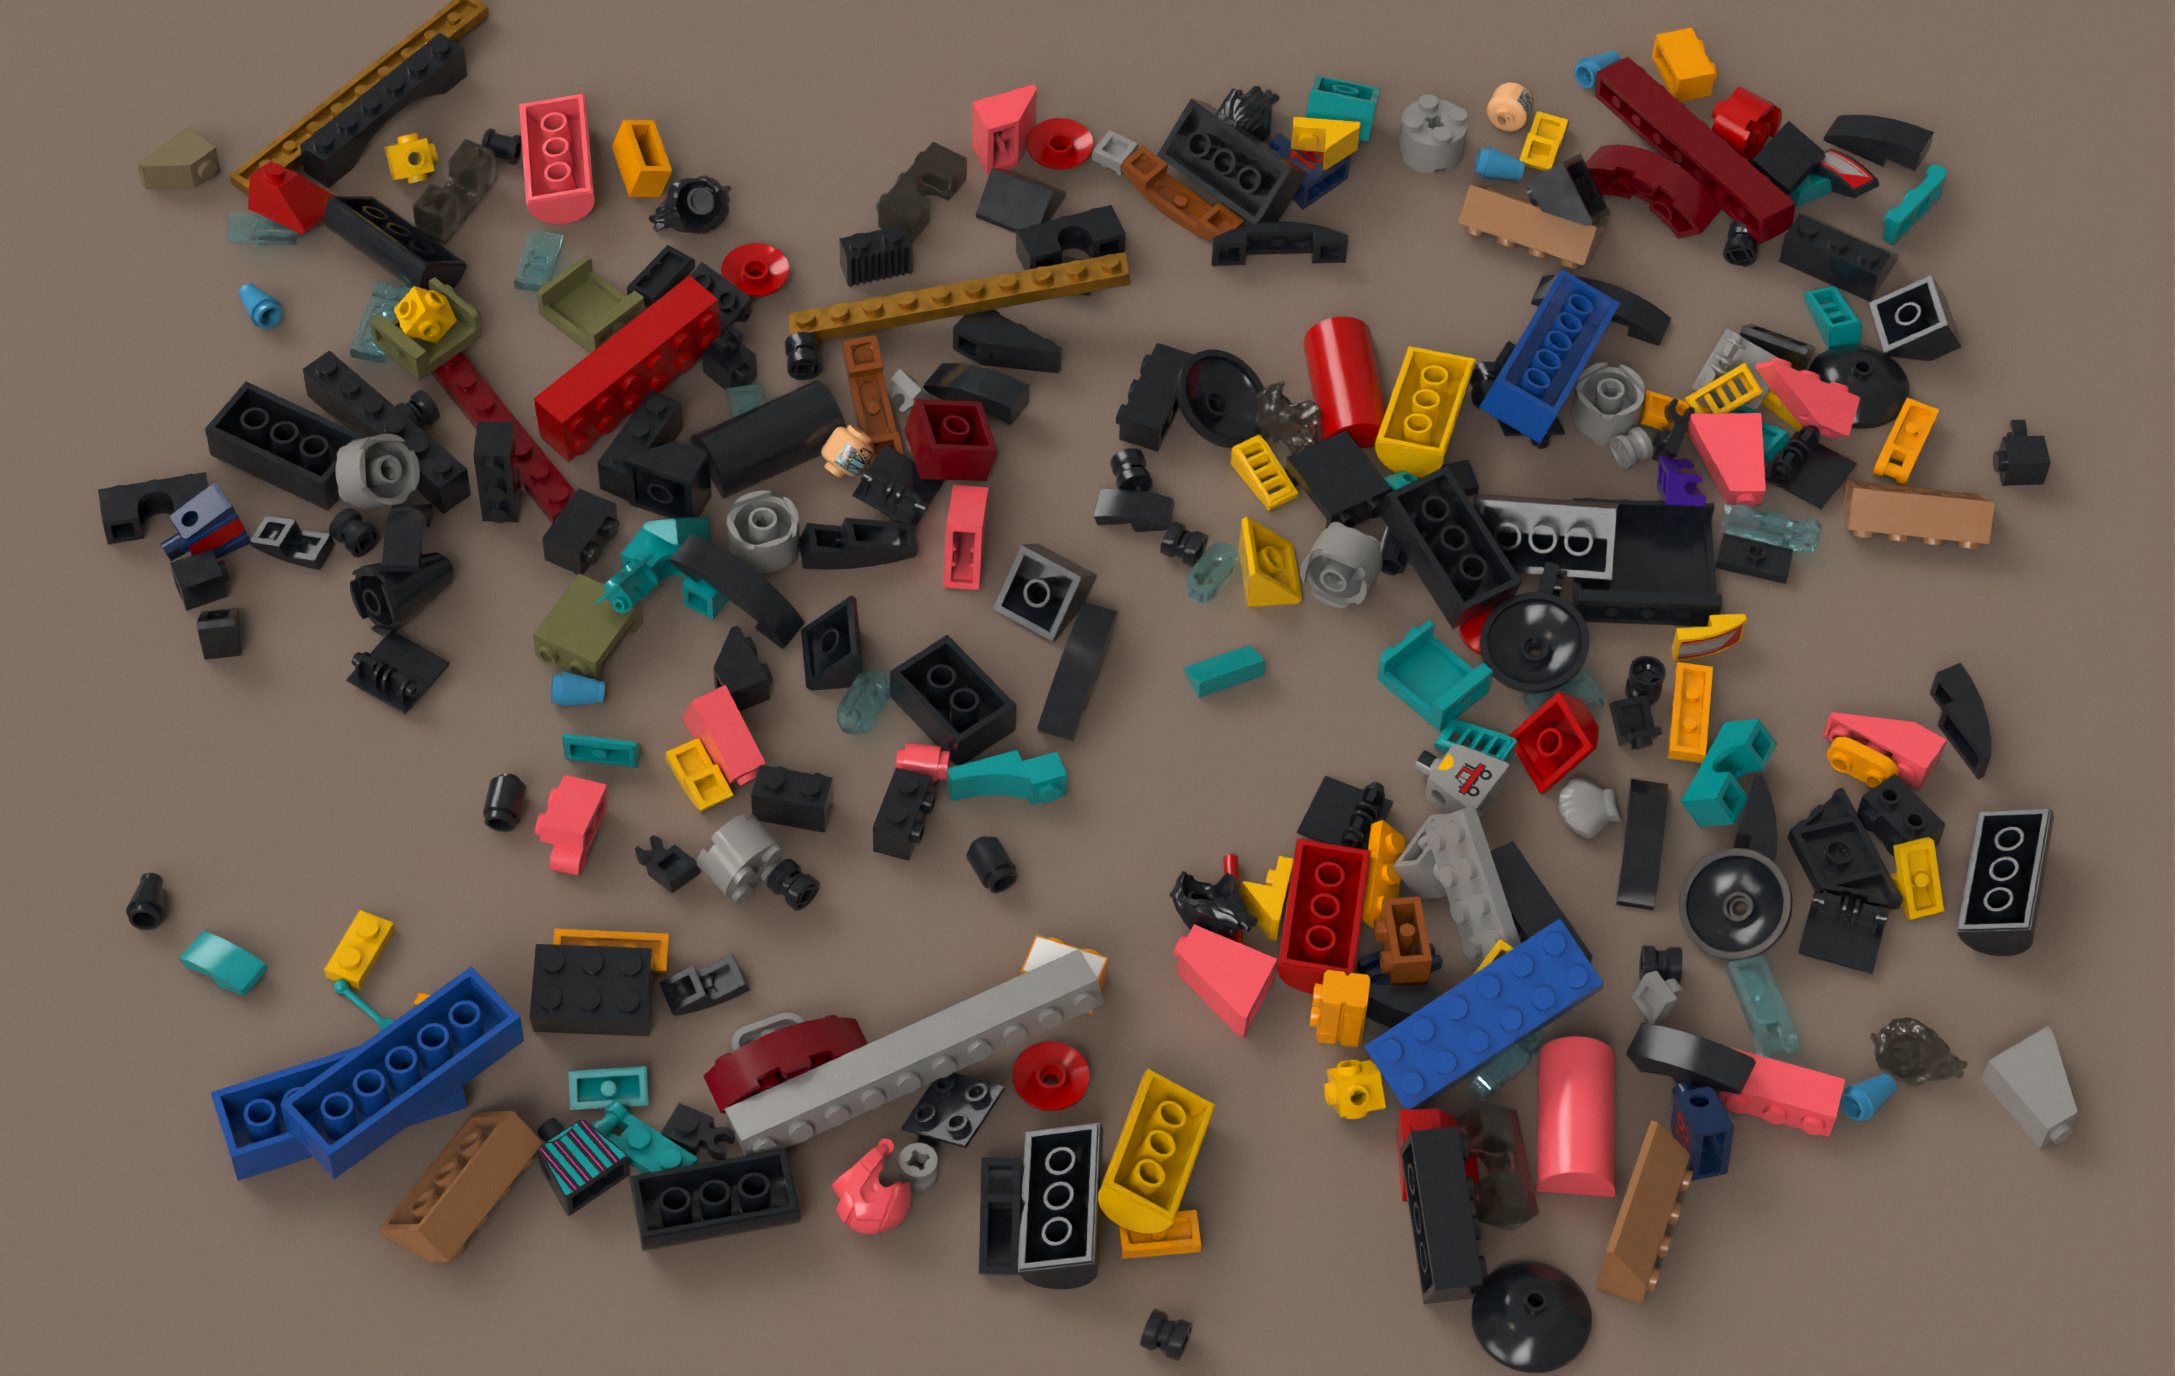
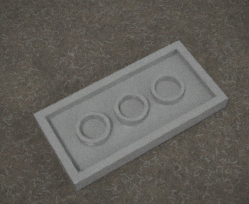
[1424,805,1521,969]

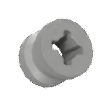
[1610,426,1653,469]
[898,1143,938,1193]

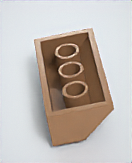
[1457,184,1607,270]
[1844,480,1995,549]
[378,1111,543,1262]
[1596,1120,1694,1304]

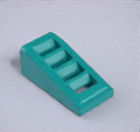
[1803,286,1861,349]
[1434,718,1518,764]

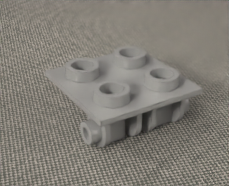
[1691,329,1777,410]

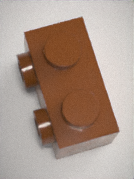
[1374,896,1432,985]

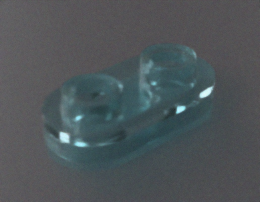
[837,670,890,735]

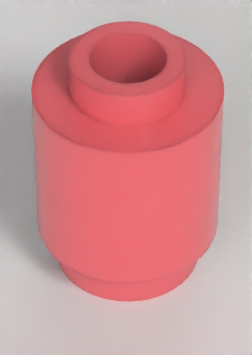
[895,742,950,783]

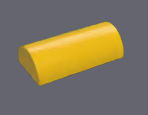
[1375,346,1476,478]
[1098,1069,1216,1234]

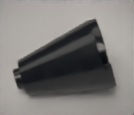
[350,552,454,636]

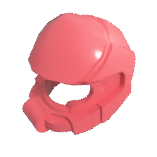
[831,1138,912,1235]

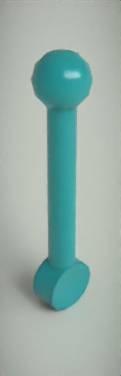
[334,980,394,1031]

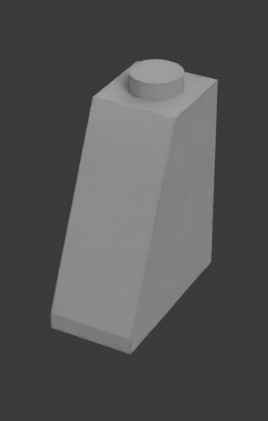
[1981,1026,2078,1149]

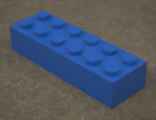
[1479,269,1620,443]
[1364,918,1604,1109]
[280,966,524,1179]
[211,1046,467,1181]

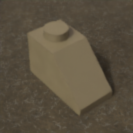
[137,127,220,189]

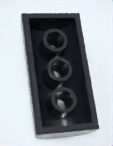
[324,196,468,291]
[690,380,846,499]
[1957,809,2054,956]
[1018,1123,1104,1289]
[629,1148,801,1251]

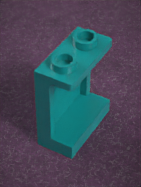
[1377,620,1493,732]

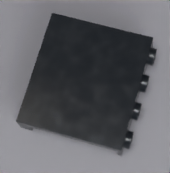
[1572,498,1722,627]

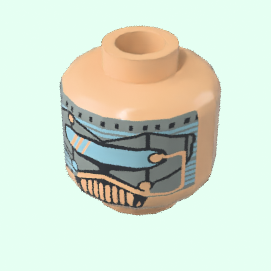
[1487,82,1534,132]
[821,424,874,478]

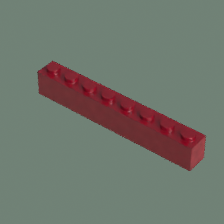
[1595,57,1795,244]

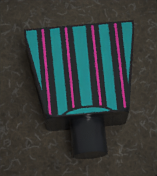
[537,1118,630,1216]

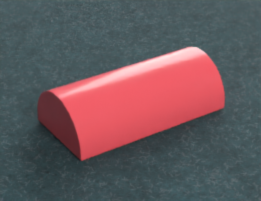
[519,93,595,224]
[1536,1036,1615,1197]

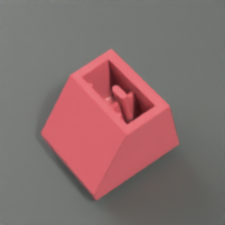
[972,84,1037,175]

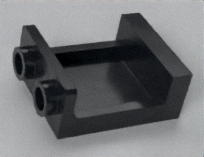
[1285,431,1391,528]

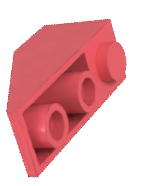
[1755,358,1860,439]
[1823,712,1947,790]

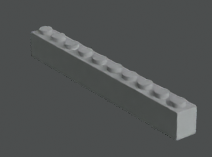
[725,949,1104,1155]

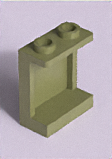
[537,255,645,353]
[370,277,482,381]
[533,573,643,681]

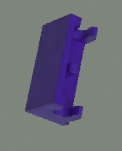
[1657,455,1706,506]

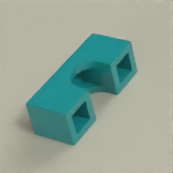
[621,526,729,620]
[1681,719,1777,827]

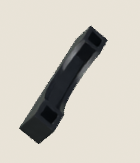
[300,33,467,188]
[302,350,471,514]

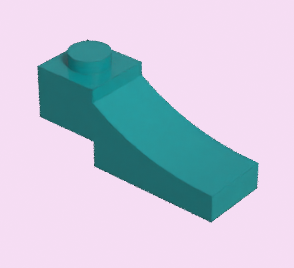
[947,750,1067,805]

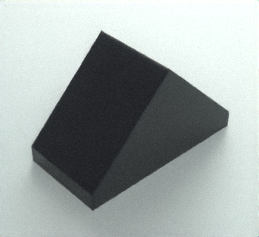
[196,608,241,660]

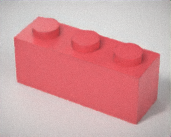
[1718,1048,1845,1137]

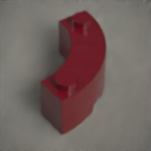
[1586,145,1722,239]
[703,1015,868,1114]

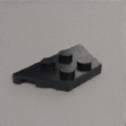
[1787,787,1903,910]

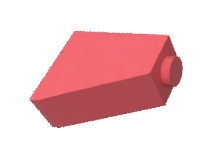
[1687,413,1766,508]
[944,485,988,590]
[681,685,766,787]
[1174,924,1278,1037]

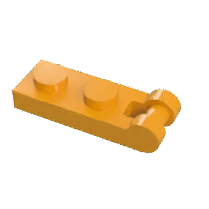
[1873,398,1939,486]

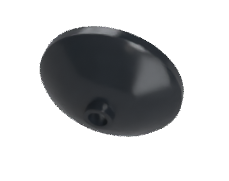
[1808,345,1910,429]
[1176,349,1269,448]
[1480,592,1589,693]
[1679,848,1793,961]
[1471,1261,1592,1373]

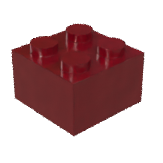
[904,399,998,481]

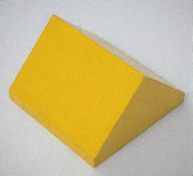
[1239,516,1302,607]

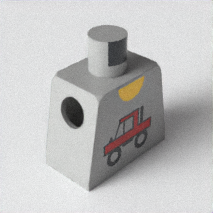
[1415,744,1510,819]

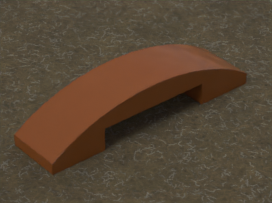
[1120,145,1245,241]
[842,335,904,467]

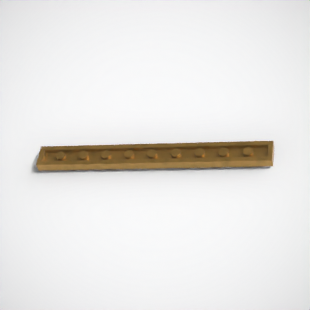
[229,0,489,196]
[788,252,1131,341]

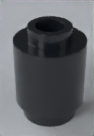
[483,773,527,832]
[966,836,1017,893]

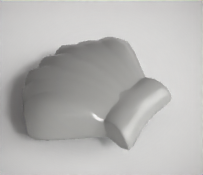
[1558,777,1621,839]

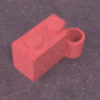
[535,775,607,877]

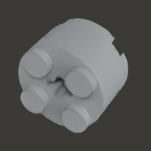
[1398,94,1468,174]
[1570,362,1645,446]
[335,434,420,510]
[727,490,800,574]
[1300,522,1383,608]
[697,814,784,904]

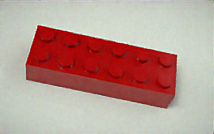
[533,275,722,462]

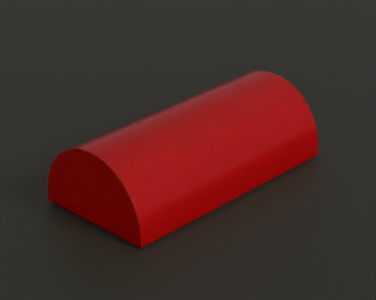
[1303,316,1386,448]
[1277,838,1371,994]

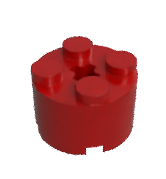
[1712,86,1782,162]

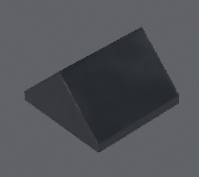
[1750,121,1826,195]
[976,168,1066,233]
[1740,324,1815,371]
[801,596,863,691]

